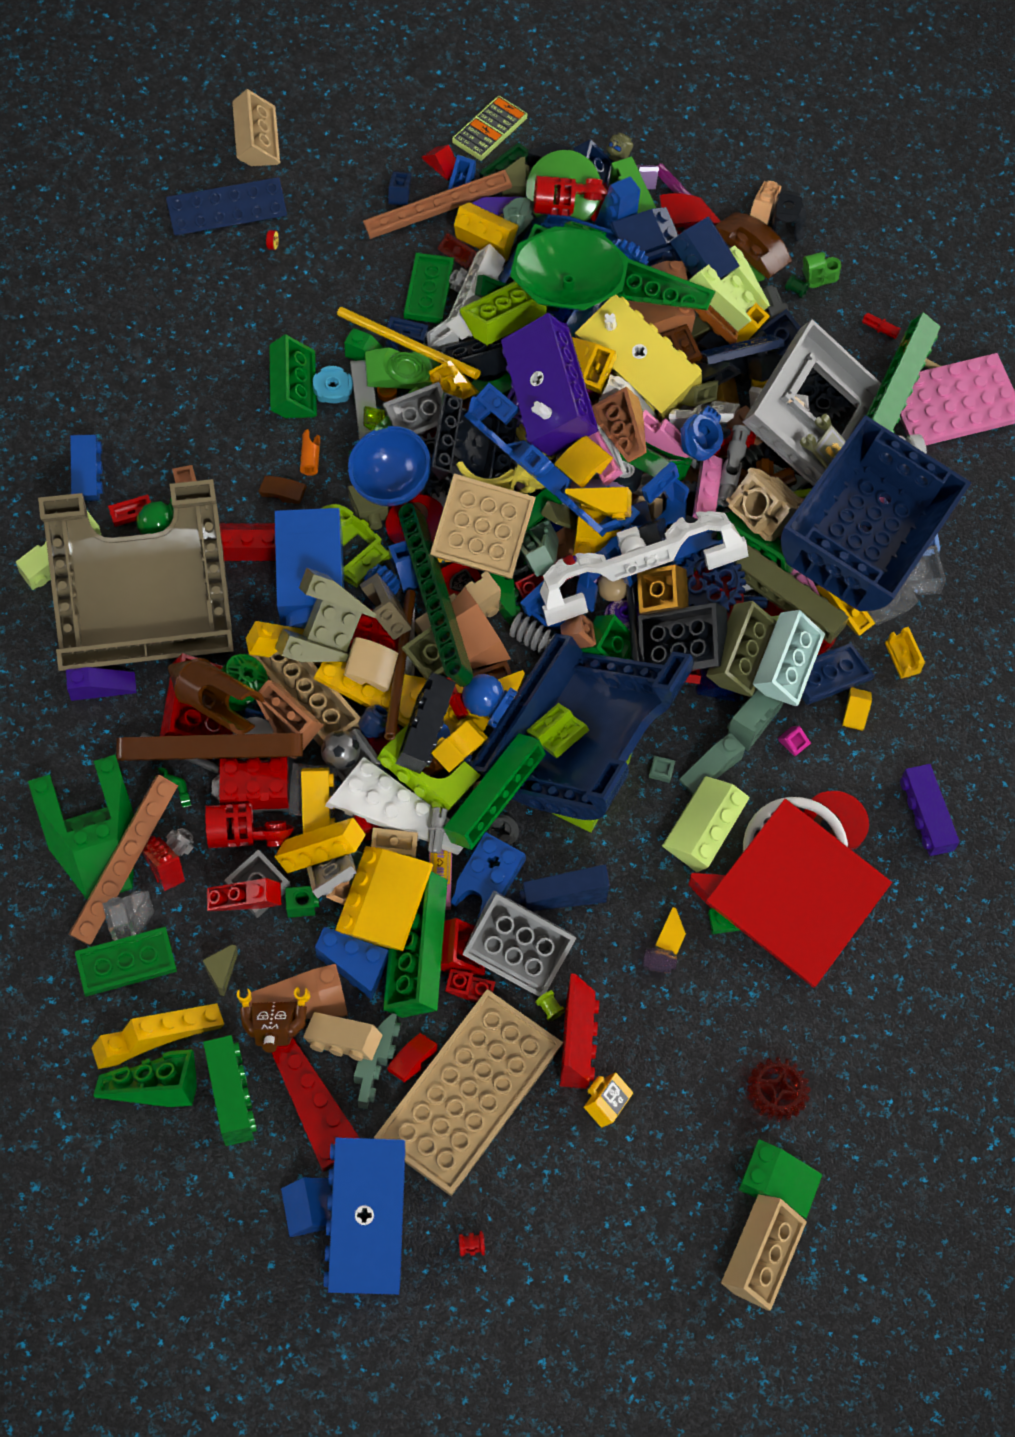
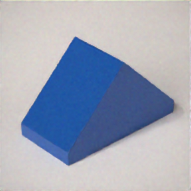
[448,155,476,190]

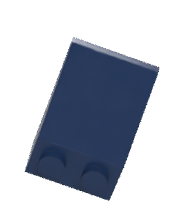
[610,207,678,254]

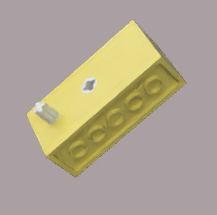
[575,295,702,422]

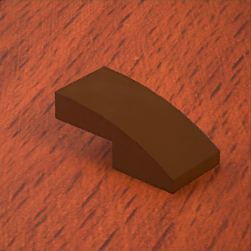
[258,476,307,503]

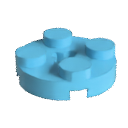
[313,366,353,403]

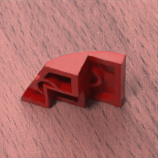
[660,193,721,230]

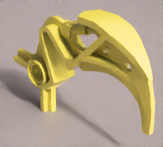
[456,424,547,495]

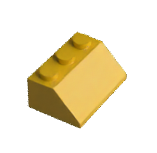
[454,202,519,261]

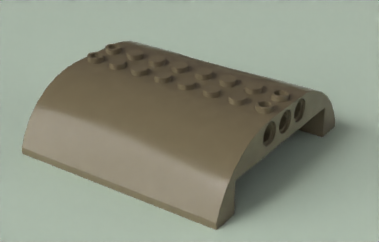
[38,479,234,671]

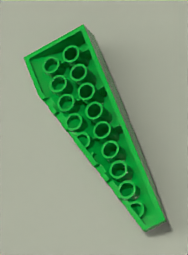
[528,224,715,310]

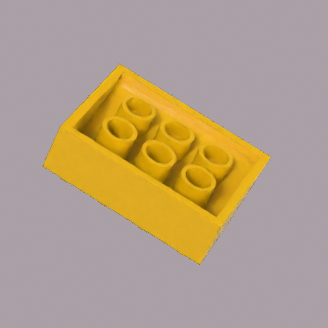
[335,846,433,951]

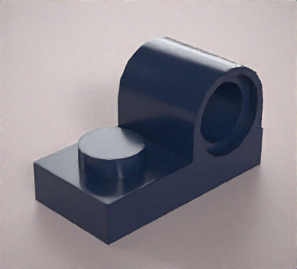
[388,171,412,206]

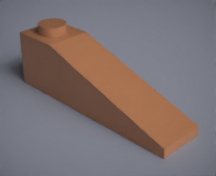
[592,387,647,462]
[246,964,348,1019]

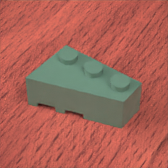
[520,519,559,577]
[727,688,784,751]

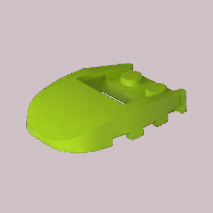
[321,504,390,588]

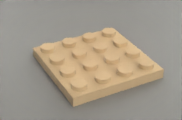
[430,474,536,579]

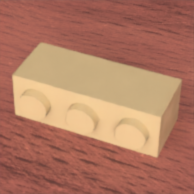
[303,1012,382,1061]

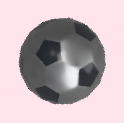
[321,730,360,770]

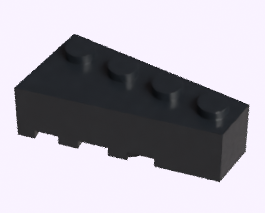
[395,672,456,774]

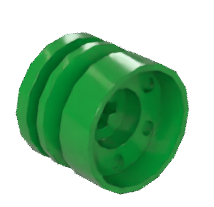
[221,654,268,712]

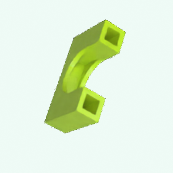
[377,724,481,813]

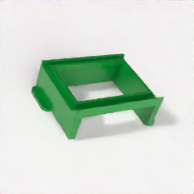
[618,442,692,481]

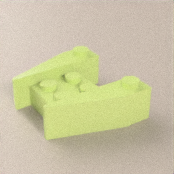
[689,245,770,331]

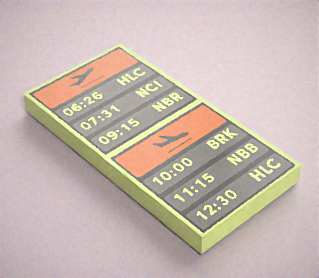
[452,96,527,161]

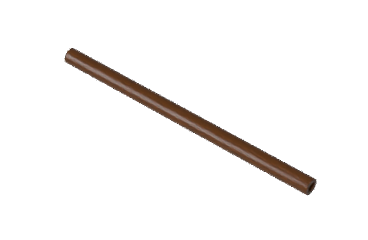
[385,590,416,740]

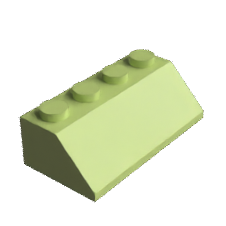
[662,776,750,872]

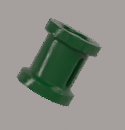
[785,274,810,298]

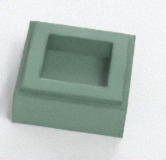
[649,755,675,783]

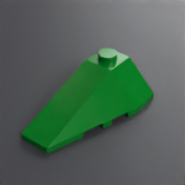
[94,1049,197,1107]

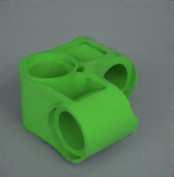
[802,252,841,288]

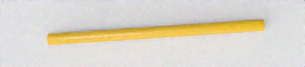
[337,307,481,379]

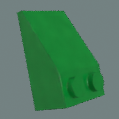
[738,1140,823,1219]

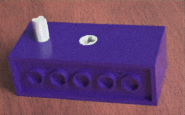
[501,313,599,457]

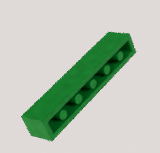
[444,733,546,850]

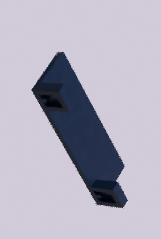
[166,177,287,236]

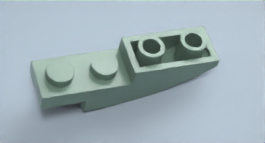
[354,1014,401,1109]

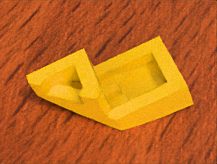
[656,907,686,955]

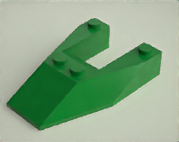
[28,755,134,900]

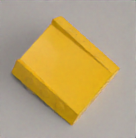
[428,360,479,400]

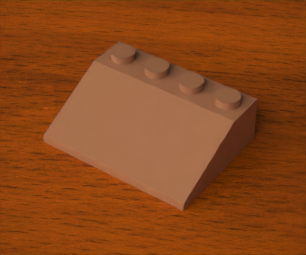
[628,261,695,333]

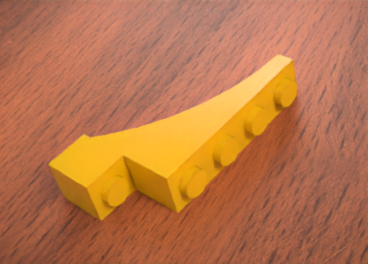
[92,1004,224,1069]

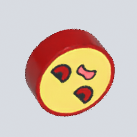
[266,230,279,250]

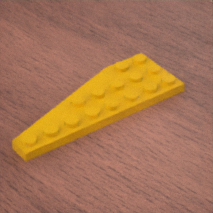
[314,662,490,755]

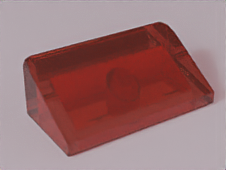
[437,233,477,269]

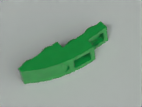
[489,573,520,626]

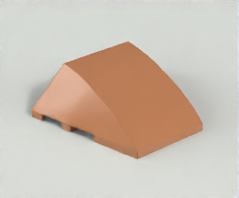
[444,587,511,676]

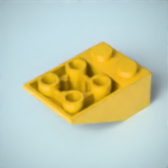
[572,337,617,394]

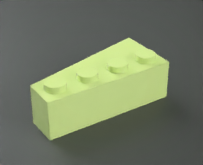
[16,511,102,590]

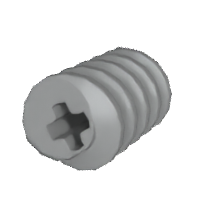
[509,612,557,655]

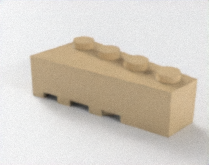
[415,571,501,635]

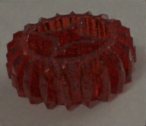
[746,1057,811,1122]

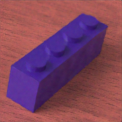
[900,764,960,856]

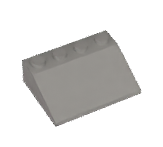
[462,891,576,997]

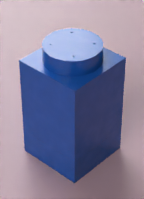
[275,508,345,629]

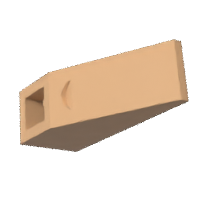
[750,181,782,224]

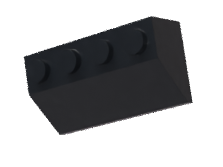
[439,330,518,381]

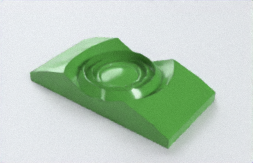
[365,347,440,389]

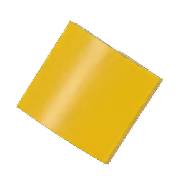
[554,436,613,488]

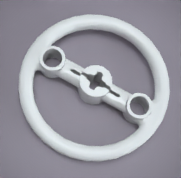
[743,797,848,852]

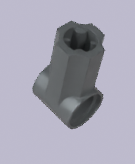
[762,285,789,323]

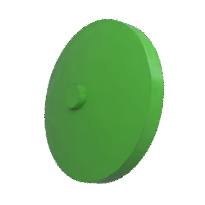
[526,150,601,221]

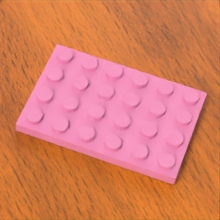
[900,353,1015,445]

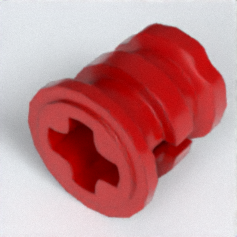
[459,1231,485,1256]

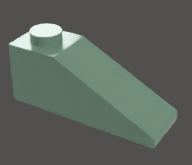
[679,733,745,795]

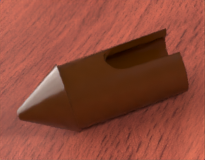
[168,658,265,735]

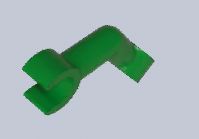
[154,768,191,807]

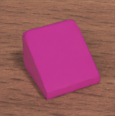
[777,726,811,756]

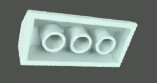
[753,610,825,706]

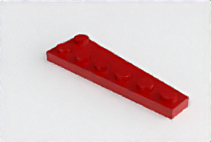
[271,1037,360,1172]

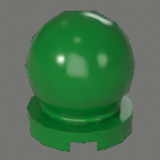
[137,498,174,535]

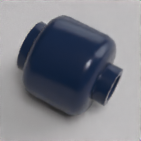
[358,705,388,738]

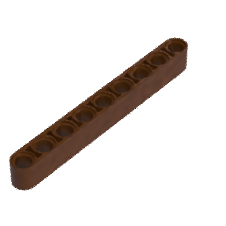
[116,733,303,761]

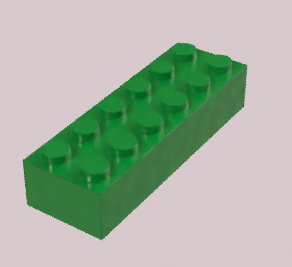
[383,871,448,1018]

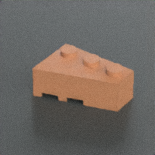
[256,680,323,759]

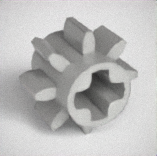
[449,268,468,293]
[166,828,194,856]

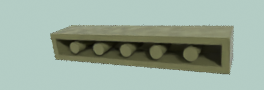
[735,545,849,644]

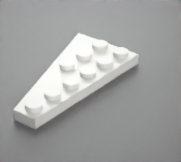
[325,757,464,855]

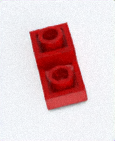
[445,969,495,1003]
[387,1033,437,1082]

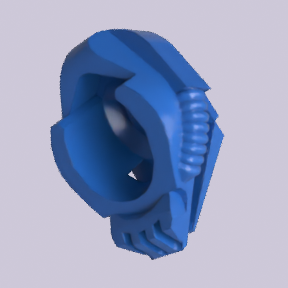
[680,406,723,461]

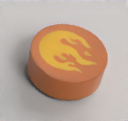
[377,387,397,402]

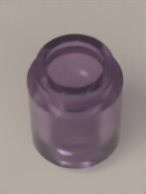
[643,948,677,974]

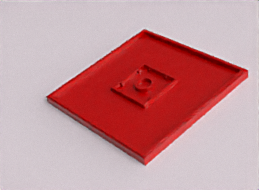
[705,798,892,988]

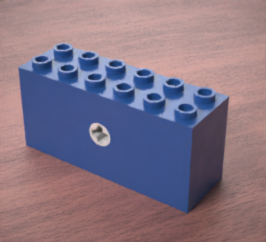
[324,1138,406,1294]

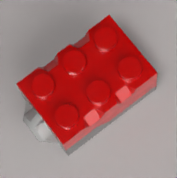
[212,757,290,813]

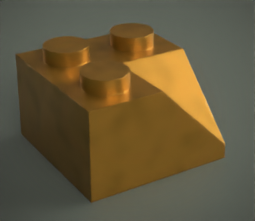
[637,565,689,615]

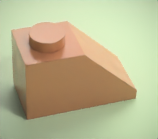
[560,614,596,648]

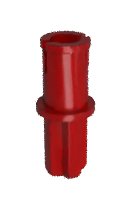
[862,313,901,340]
[447,678,469,720]

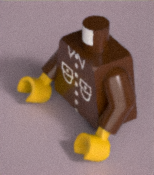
[237,987,311,1053]

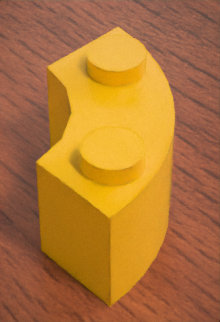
[431,719,488,772]

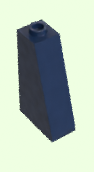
[519,865,610,911]

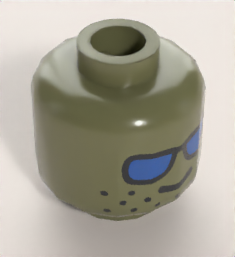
[606,132,633,161]

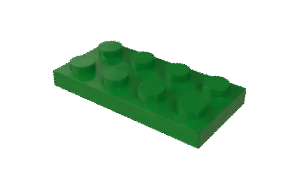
[404,253,454,323]
[75,927,177,997]

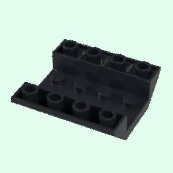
[430,392,518,485]

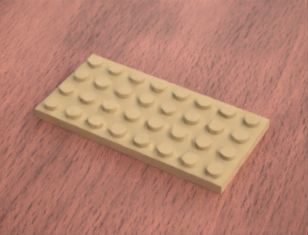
[374,989,563,1196]

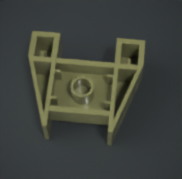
[275,568,377,662]

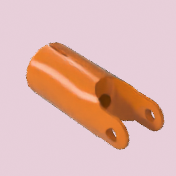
[300,429,320,476]

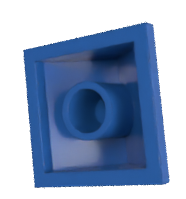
[281,1177,332,1237]

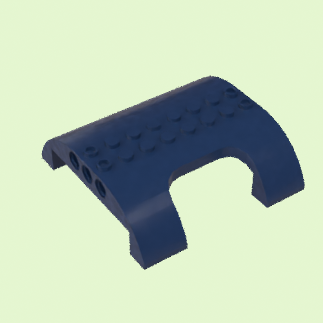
[471,634,693,820]

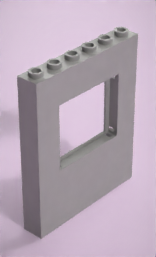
[743,319,881,486]

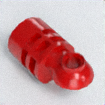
[533,176,608,216]
[205,803,294,848]

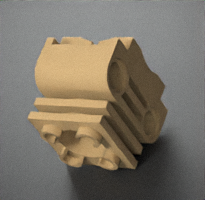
[726,468,803,541]

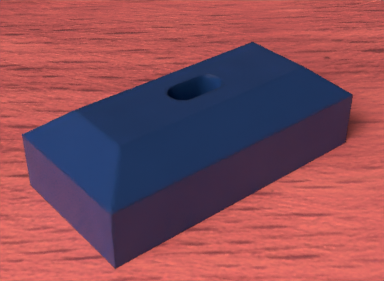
[387,317,428,344]

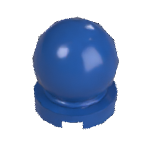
[462,674,518,728]

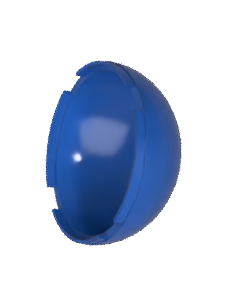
[348,426,431,506]

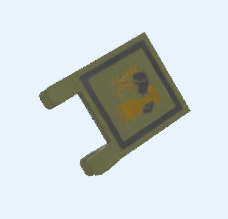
[800,414,846,469]

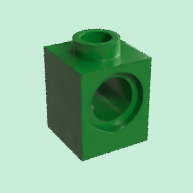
[285,886,319,918]

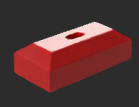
[108,494,151,527]

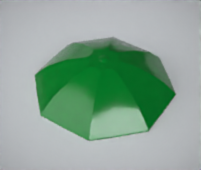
[510,226,629,311]

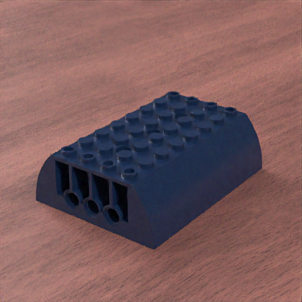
[781,415,971,611]

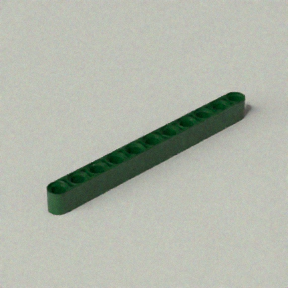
[398,503,473,687]

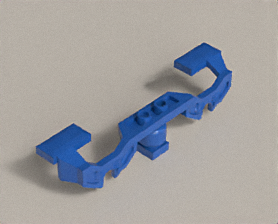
[465,383,640,537]
[520,461,689,630]

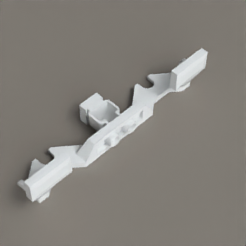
[540,511,748,626]

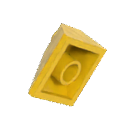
[573,507,619,556]

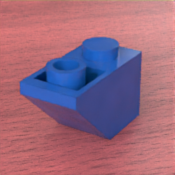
[388,541,420,593]

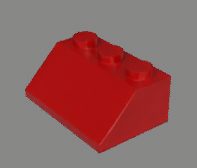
[220,523,276,561]

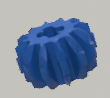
[364,564,400,595]

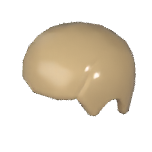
[598,575,627,602]

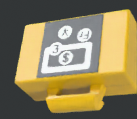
[584,1073,633,1128]

